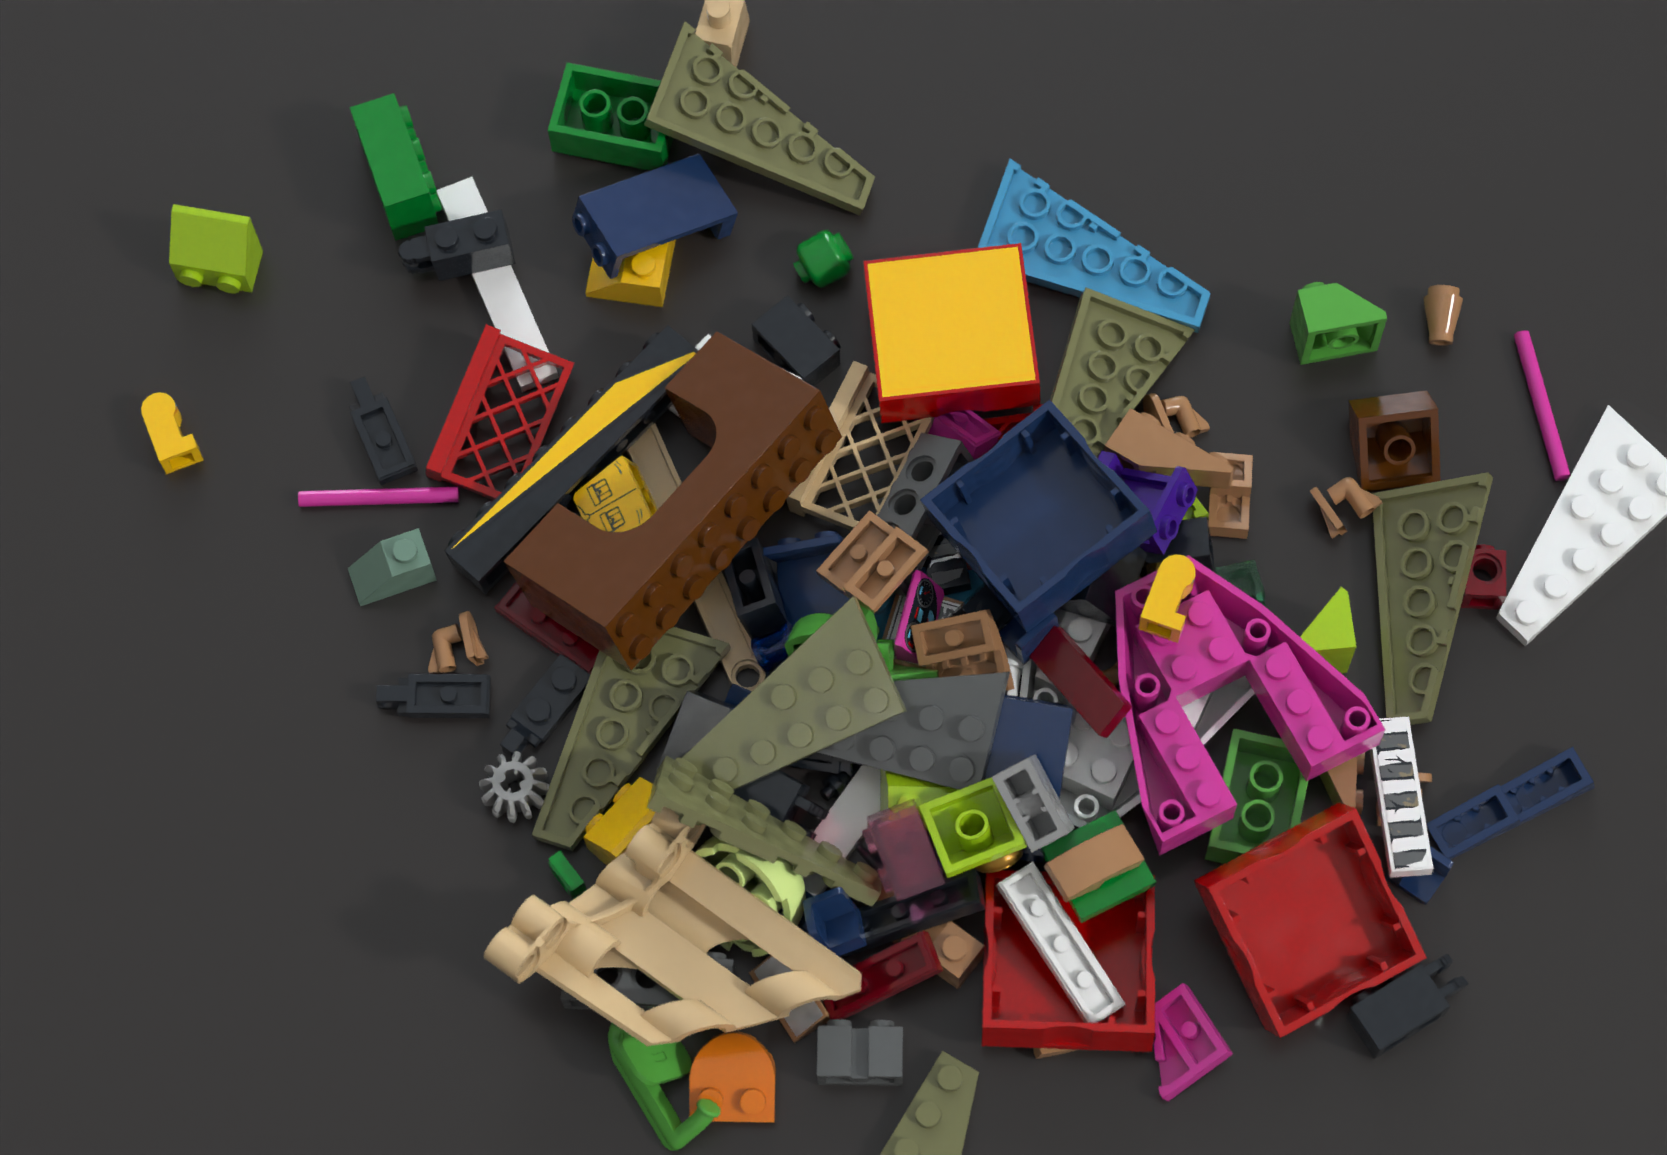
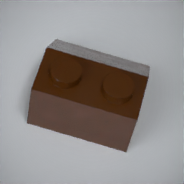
[1348,390,1441,491]

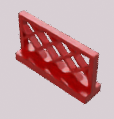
[426,324,574,500]

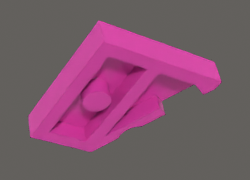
[1154,983,1233,1101]

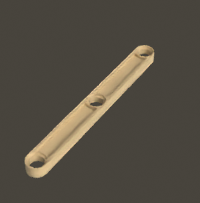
[627,423,766,691]

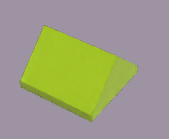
[1300,587,1356,674]
[919,777,1027,878]

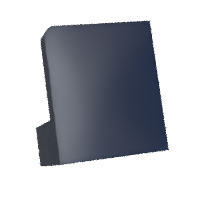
[999,613,1059,664]
[1384,846,1454,904]
[802,887,867,956]

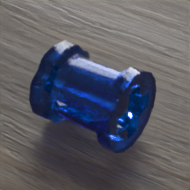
[750,622,793,672]

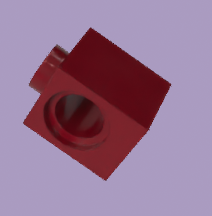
[1460,544,1506,610]

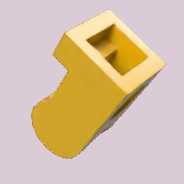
[141,392,203,475]
[1138,554,1196,643]

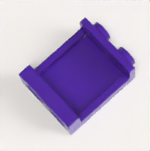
[1098,451,1198,555]

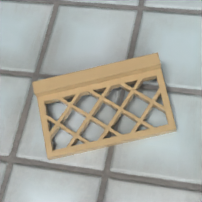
[786,361,934,531]

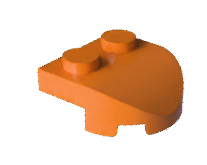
[689,1032,776,1123]

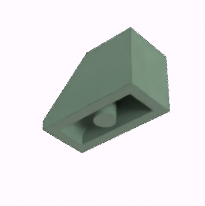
[348,528,437,606]

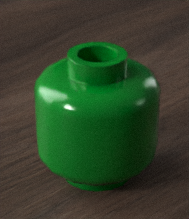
[793,230,854,288]

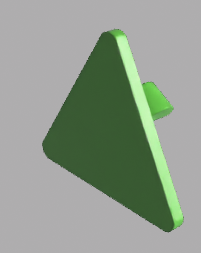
[876,639,938,681]

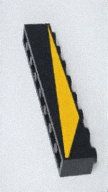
[444,325,698,595]

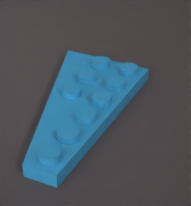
[978,159,1211,333]

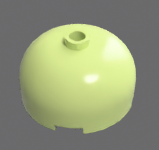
[695,836,806,957]

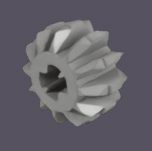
[479,751,549,823]

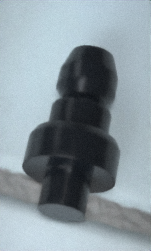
[820,764,860,801]

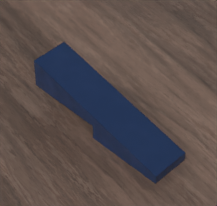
[1426,747,1595,860]

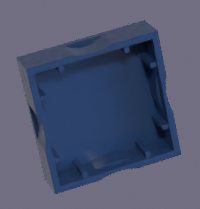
[920,400,1158,633]

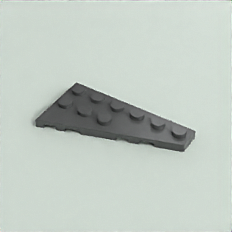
[818,672,1010,790]

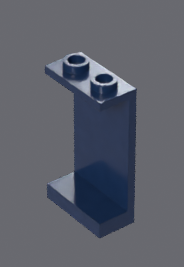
[572,153,738,279]
[763,531,850,662]
[985,694,1077,863]

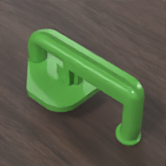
[608,1023,721,1150]

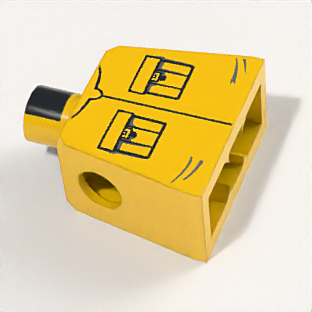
[573,456,658,532]

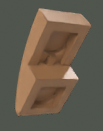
[1208,452,1253,539]
[1044,824,1144,902]

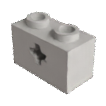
[992,754,1075,853]

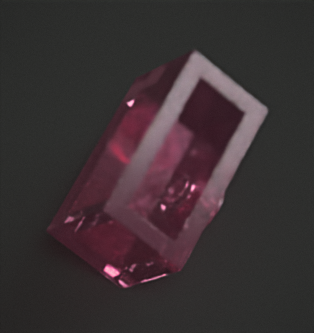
[862,798,945,901]

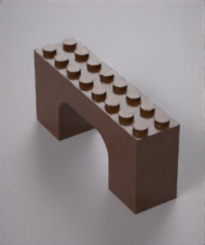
[503,331,842,671]

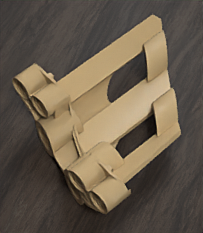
[484,807,862,1046]

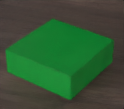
[548,850,587,900]

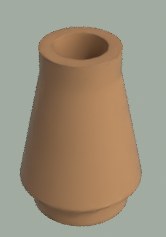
[1423,285,1463,346]

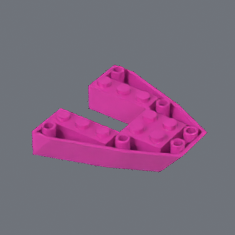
[1115,555,1385,856]

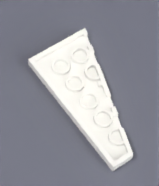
[1496,405,1667,646]

